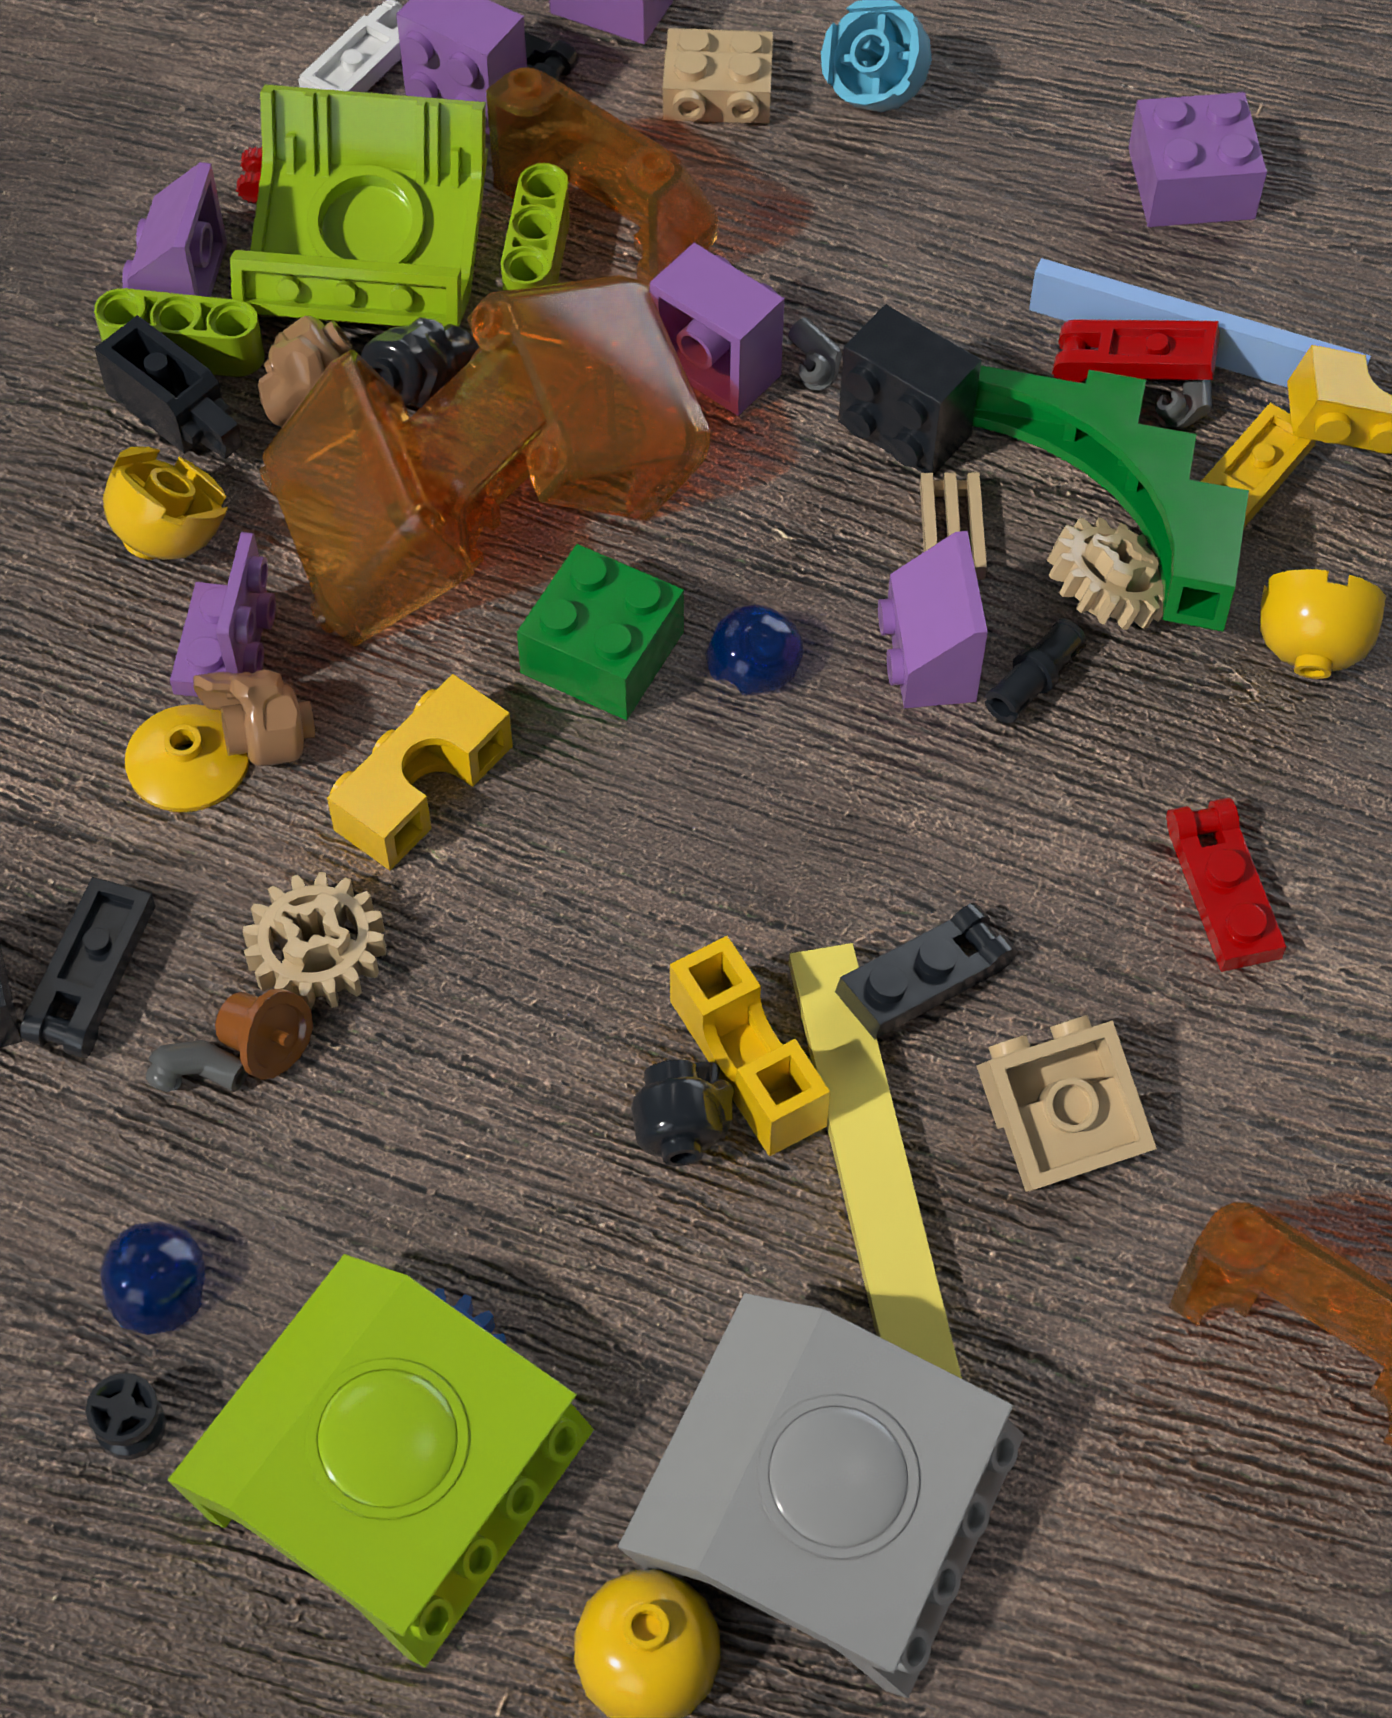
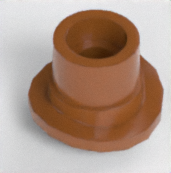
[215,988,313,1080]

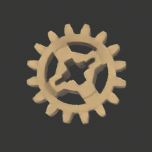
[1047,517,1163,630]
[243,872,387,1009]

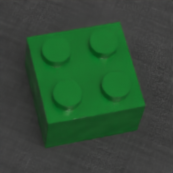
[517,544,684,721]

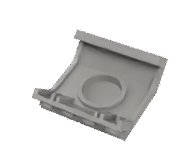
[618,1293,1024,1698]

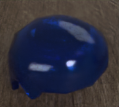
[705,604,804,695]
[100,1221,206,1335]

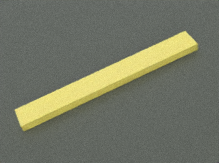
[789,943,962,1379]

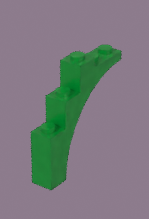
[973,365,1249,632]

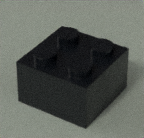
[838,304,982,476]

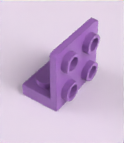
[170,532,276,697]

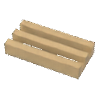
[920,473,987,580]

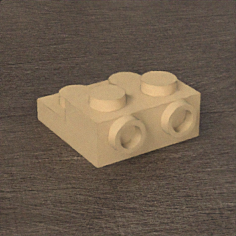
[663,28,773,124]
[977,1015,1157,1192]

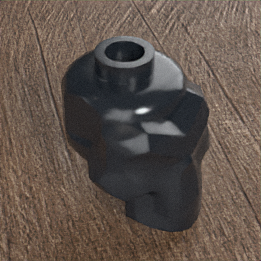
[360,317,482,408]
[631,1059,734,1166]

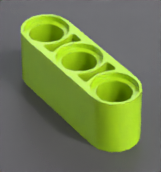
[501,163,570,322]
[94,288,265,377]

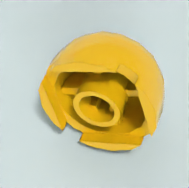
[103,447,228,560]
[1260,569,1386,679]
[574,1570,720,1718]

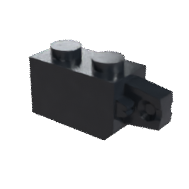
[94,315,243,459]

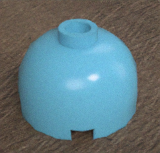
[821,0,932,112]

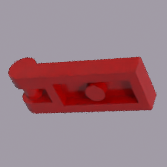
[1052,319,1220,383]
[1166,797,1287,972]

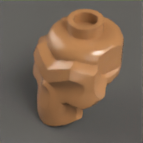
[258,316,353,426]
[193,670,315,767]

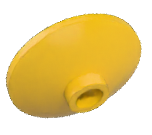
[125,704,250,812]

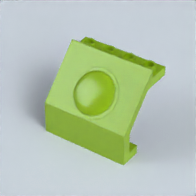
[230,85,489,327]
[168,1254,594,1668]

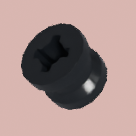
[85,1373,166,1460]

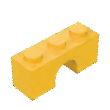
[1287,345,1392,454]
[327,674,513,871]
[670,935,830,1157]

